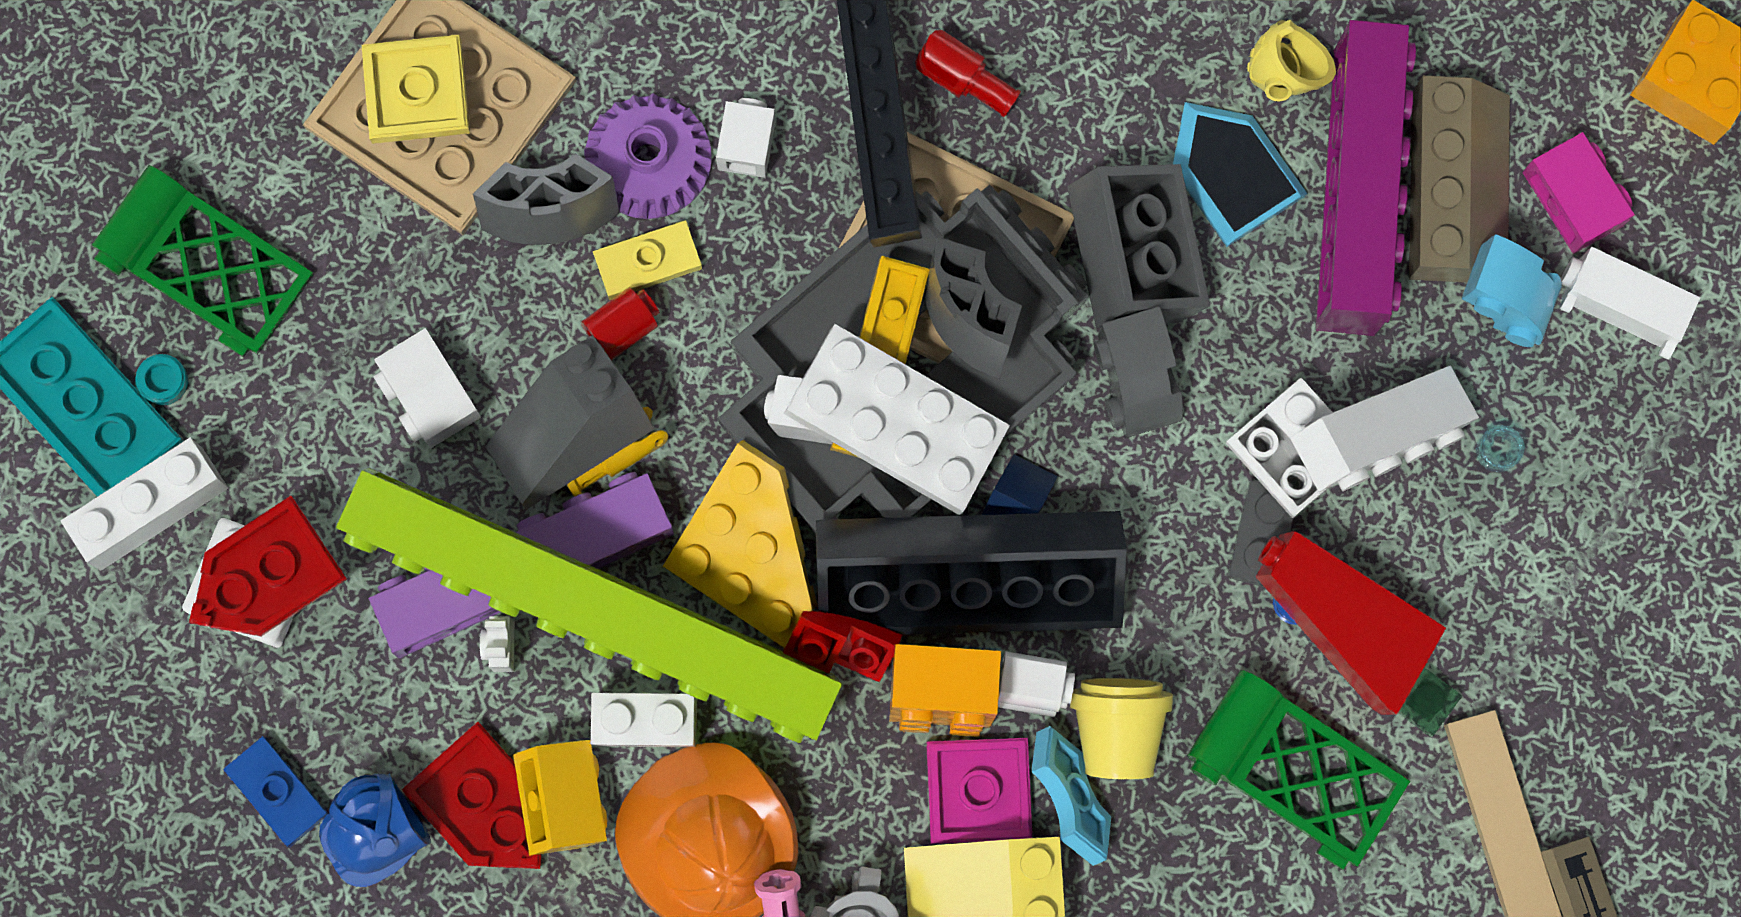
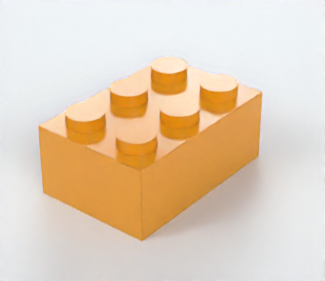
[889,644,1001,736]

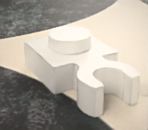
[480,616,515,672]

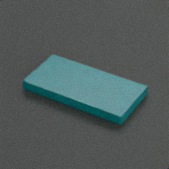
[0,297,184,497]

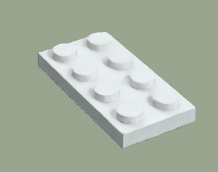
[783,324,1010,515]

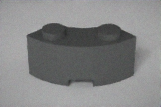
[473,153,619,245]
[925,237,1022,379]
[1093,306,1183,439]

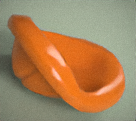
[615,743,798,917]

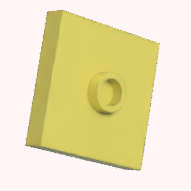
[361,35,470,144]

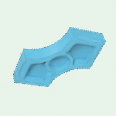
[1031,726,1111,866]

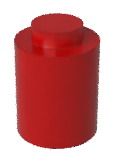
[580,287,660,361]

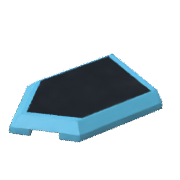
[1173,102,1307,247]

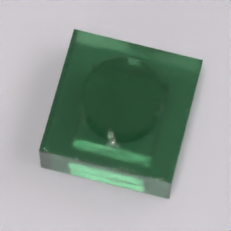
[1398,667,1462,737]

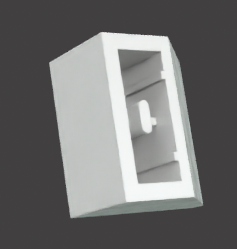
[1226,378,1333,518]

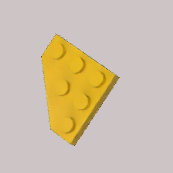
[663,440,817,648]

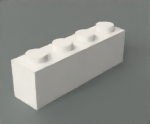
[1290,365,1479,492]

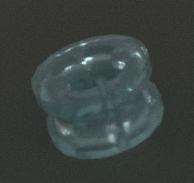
[1475,425,1525,473]

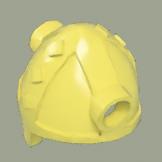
[1247,20,1336,102]

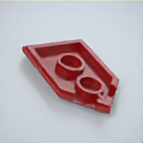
[189,496,347,637]
[401,722,542,869]

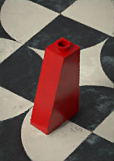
[1256,531,1446,715]

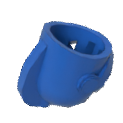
[319,773,431,887]

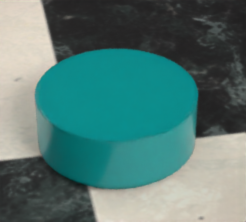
[135,354,188,405]

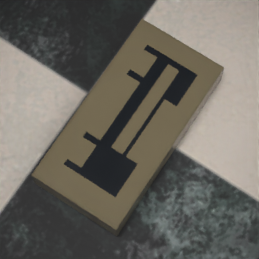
[1541,837,1617,917]

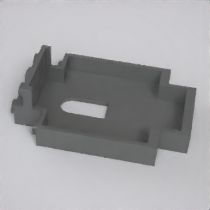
[717,184,1089,534]

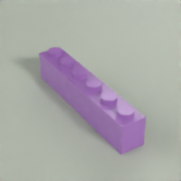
[368,472,674,658]

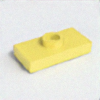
[593,220,702,300]

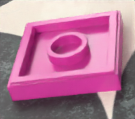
[926,738,1033,844]

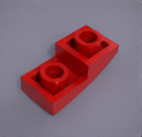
[783,611,902,683]

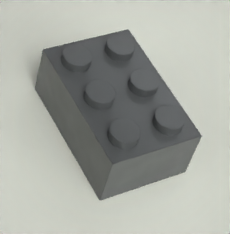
[1067,164,1210,328]

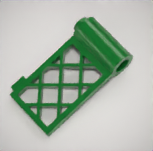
[91,165,313,358]
[1187,670,1410,870]

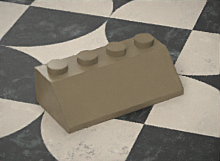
[1409,75,1510,283]

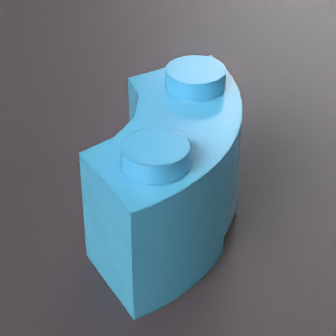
[1462,234,1562,347]

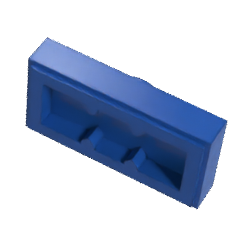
[223,736,329,848]

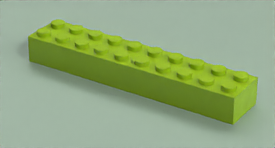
[336,468,842,743]

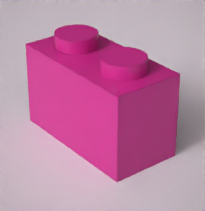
[1522,132,1635,254]

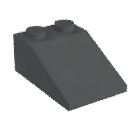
[485,335,654,510]

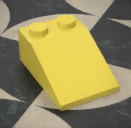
[904,837,1065,917]

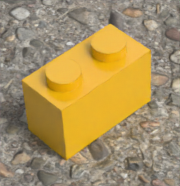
[513,740,608,856]

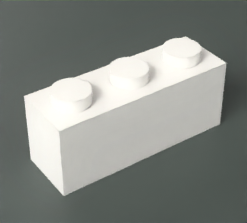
[61,437,228,571]

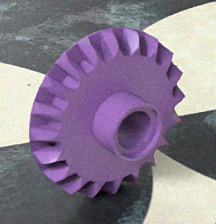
[584,93,712,219]

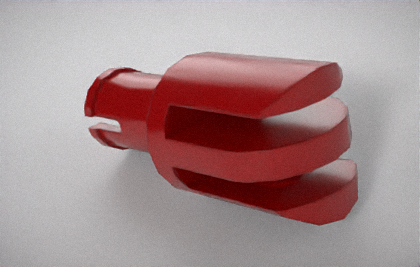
[915,30,1021,117]

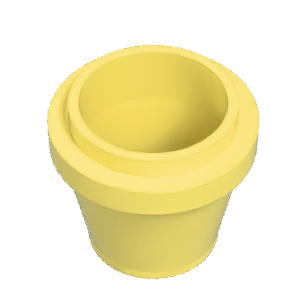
[1070,678,1173,779]

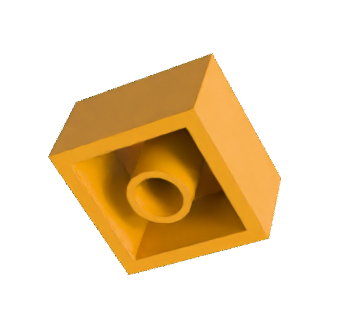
[1630,0,1741,145]

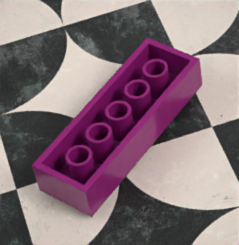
[1316,20,1416,336]

